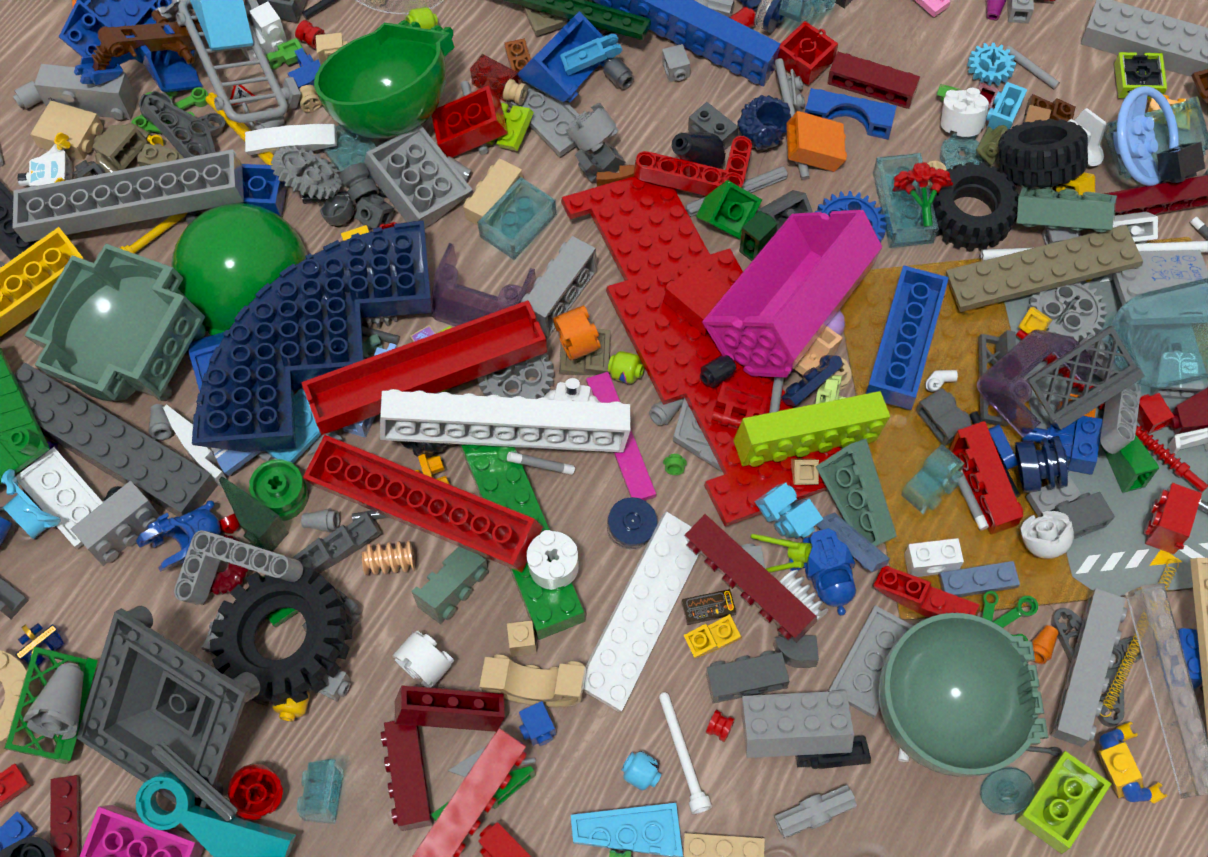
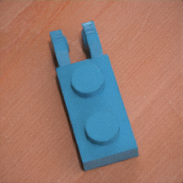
[560,34,622,76]

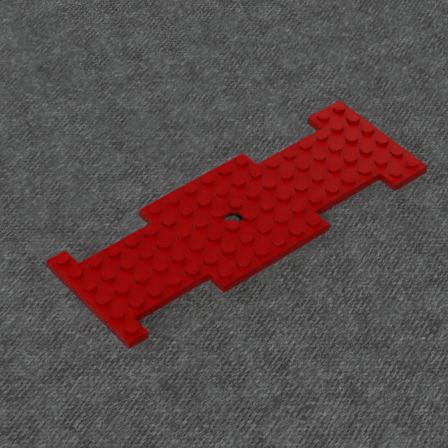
[561,171,841,527]

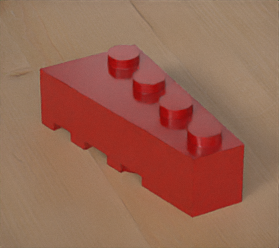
[949,421,1023,535]

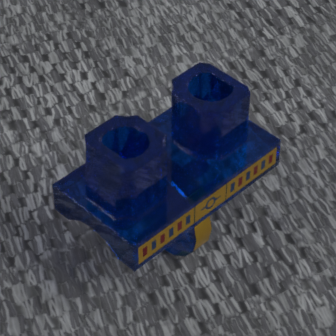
[15,623,65,666]

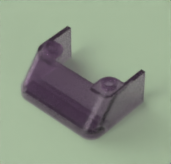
[431,243,536,326]
[977,329,1102,437]

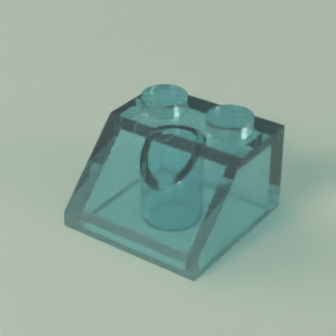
[297,759,344,824]

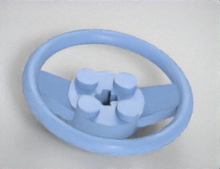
[1113,86,1179,186]

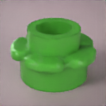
[663,454,687,475]

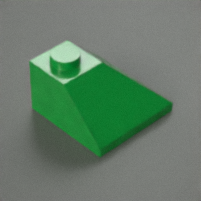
[696,180,763,239]

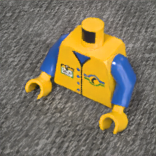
[1096,722,1167,804]

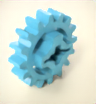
[967,42,1016,86]

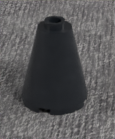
[671,132,726,169]

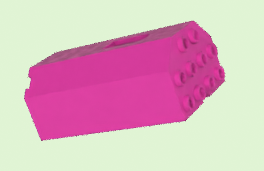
[702,210,882,378]

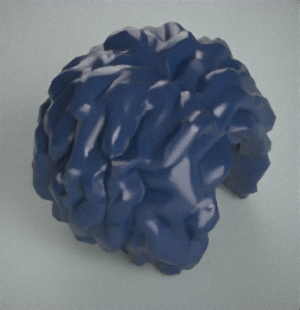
[737,95,791,150]

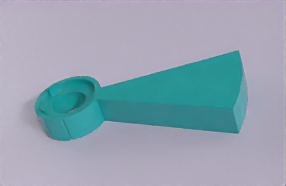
[135,772,296,857]

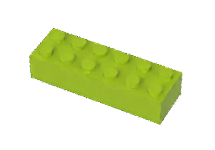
[734,391,891,467]

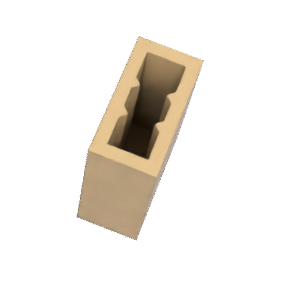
[30,100,104,160]

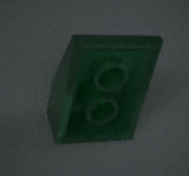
[219,476,288,552]

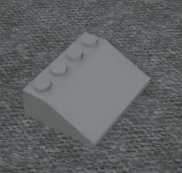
[364,126,473,228]

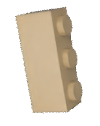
[463,158,523,230]

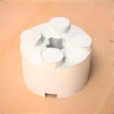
[940,88,989,137]
[527,530,579,590]
[392,631,454,688]

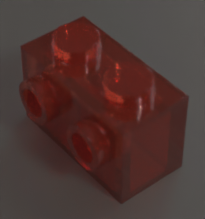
[470,54,519,102]

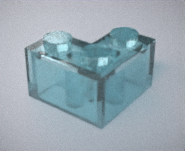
[901,444,965,514]

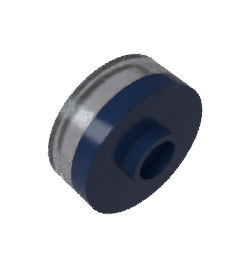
[754,0,790,33]
[606,497,657,550]

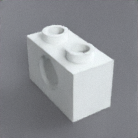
[904,538,964,577]

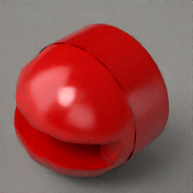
[219,513,240,534]

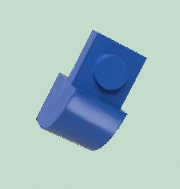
[288,48,321,89]

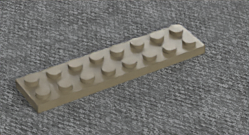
[946,225,1143,312]

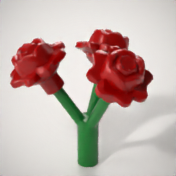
[893,162,953,227]

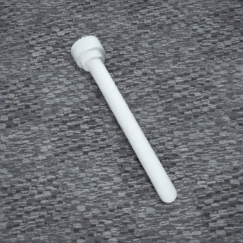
[659,692,712,814]

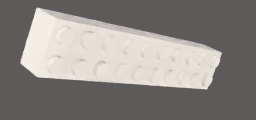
[380,389,630,452]

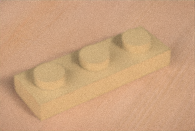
[683,833,765,857]

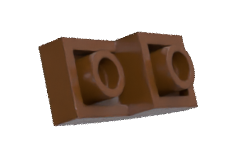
[1025,94,1076,122]

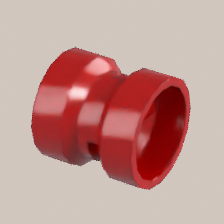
[295,20,325,49]

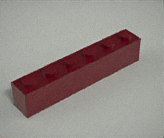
[684,514,817,643]

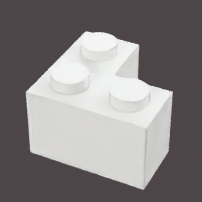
[241,2,287,61]

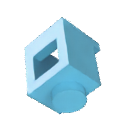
[754,483,797,522]

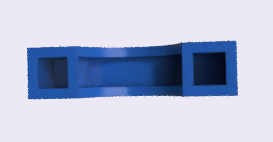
[805,88,897,140]

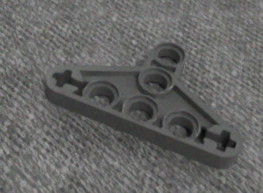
[142,95,226,158]
[1051,608,1147,727]

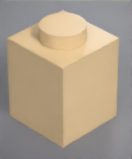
[507,620,537,657]

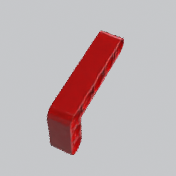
[634,136,752,196]

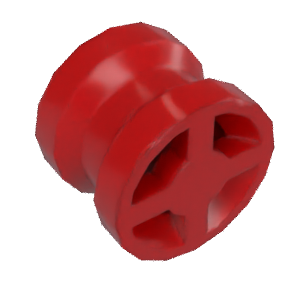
[706,710,735,742]

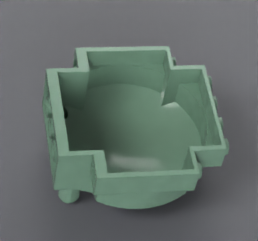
[25,243,205,401]

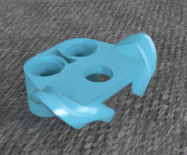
[1,469,61,540]

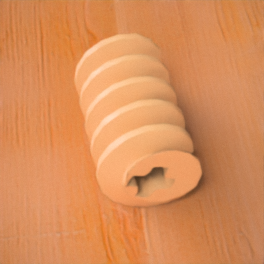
[362,541,415,576]

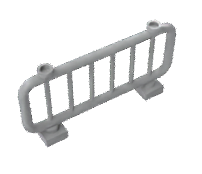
[176,0,301,123]

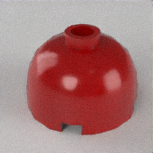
[228,763,283,820]

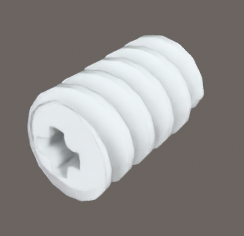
[779,570,828,621]

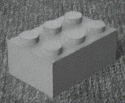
[70,481,160,566]

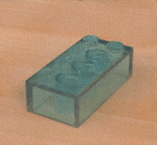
[873,153,939,248]

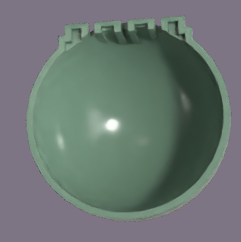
[879,613,1049,777]

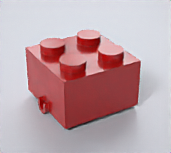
[778,21,838,86]
[1144,483,1202,554]

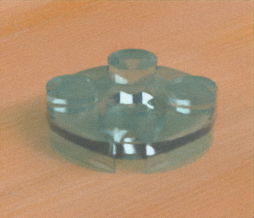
[940,133,984,169]

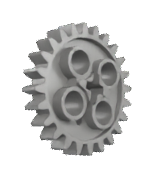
[271,146,342,200]
[1028,282,1107,347]
[478,354,554,399]

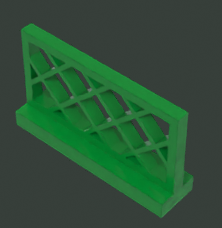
[4,647,98,764]

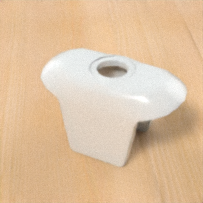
[1068,108,1106,166]

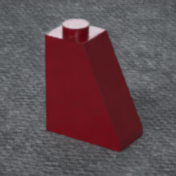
[1169,387,1208,435]

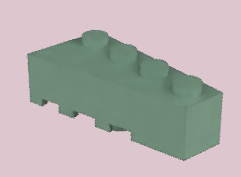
[1017,186,1117,232]
[816,439,897,547]

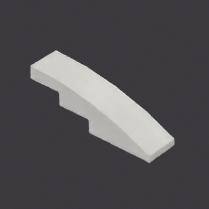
[245,124,337,155]
[163,404,228,487]

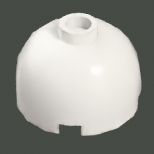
[1021,511,1074,559]

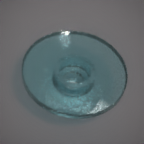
[980,767,1035,815]

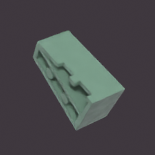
[411,547,488,624]

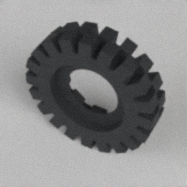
[210,566,353,706]

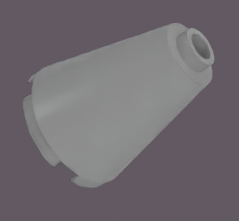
[23,663,84,739]

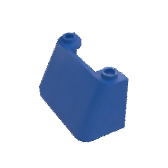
[517,11,611,103]

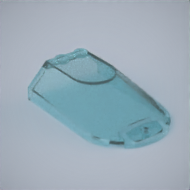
[1109,278,1208,388]

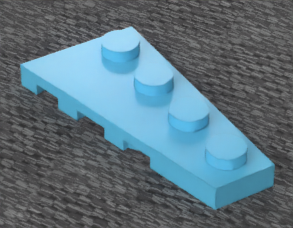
[570,803,683,857]

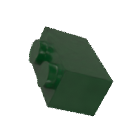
[739,211,778,261]

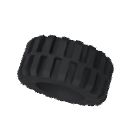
[998,119,1088,188]
[931,162,1019,251]

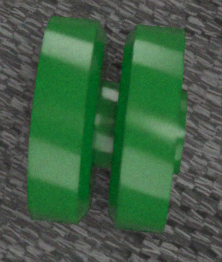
[249,459,309,521]

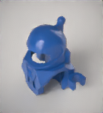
[136,500,221,572]
[789,528,856,616]

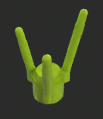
[751,534,812,572]

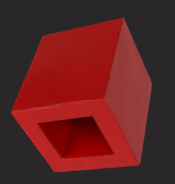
[1137,393,1175,435]

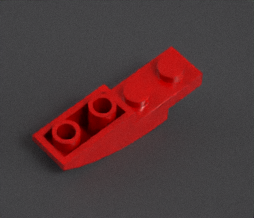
[873,566,980,618]

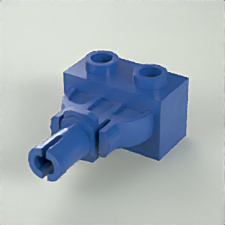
[1022,416,1103,475]

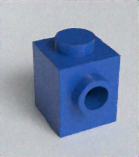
[519,701,556,746]

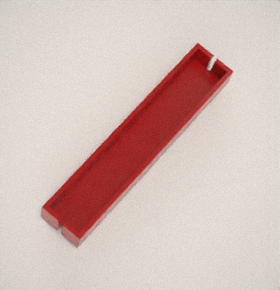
[301,300,547,436]

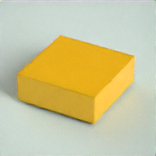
[1018,307,1052,340]

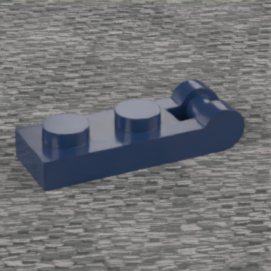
[781,355,842,406]

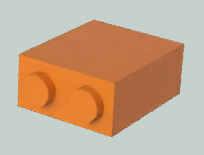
[787,111,847,172]

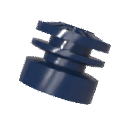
[1015,436,1069,493]

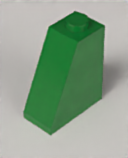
[1100,434,1159,493]

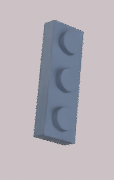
[817,513,890,572]
[939,561,1020,597]

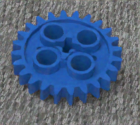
[815,191,887,243]

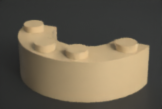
[0,650,41,754]
[479,655,586,707]

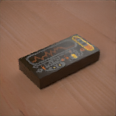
[681,589,736,625]

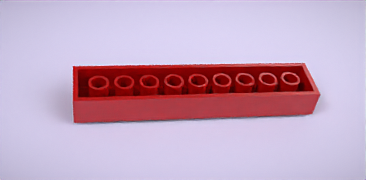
[303,435,543,573]

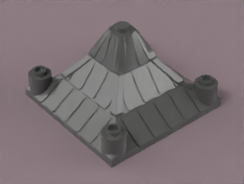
[77,606,260,809]

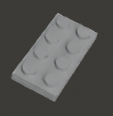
[506,83,579,157]
[828,605,913,718]

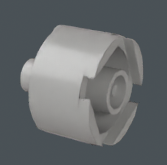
[565,103,619,152]

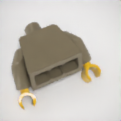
[92,123,164,173]

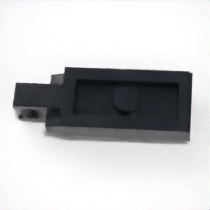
[795,736,871,769]

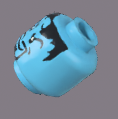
[621,751,662,791]

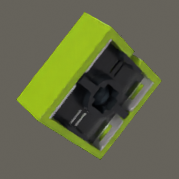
[1114,52,1167,99]

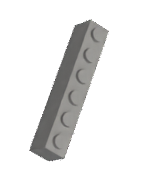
[1051,588,1127,747]

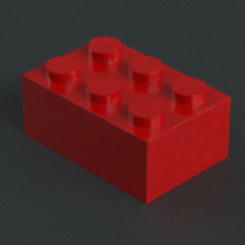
[432,85,508,157]

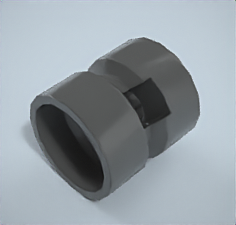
[339,163,379,204]

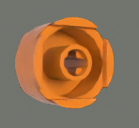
[553,305,601,361]

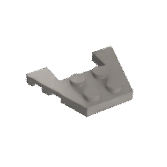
[672,398,722,471]

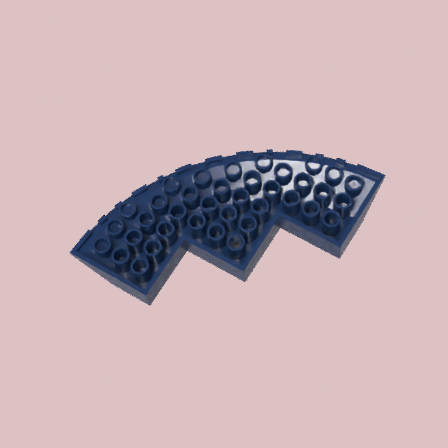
[192,220,431,452]

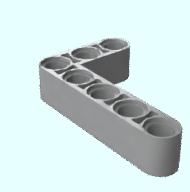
[1072,334,1142,454]
[174,530,303,605]

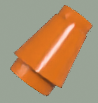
[1032,625,1059,664]

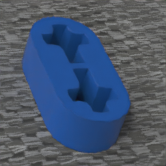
[988,424,1019,470]

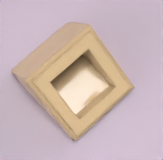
[791,459,819,485]

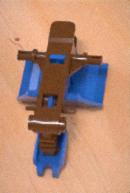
[74,10,203,92]

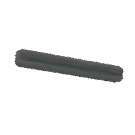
[151,742,238,822]

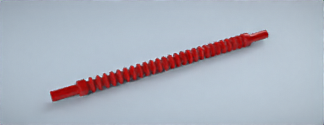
[1016,329,1208,493]

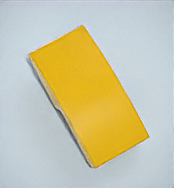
[684,614,742,658]

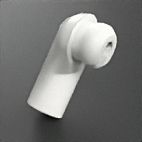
[926,370,958,392]

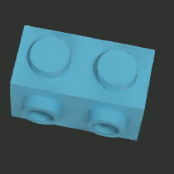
[986,82,1027,130]
[774,498,823,539]

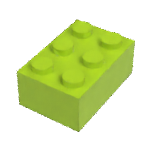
[1016,751,1112,854]

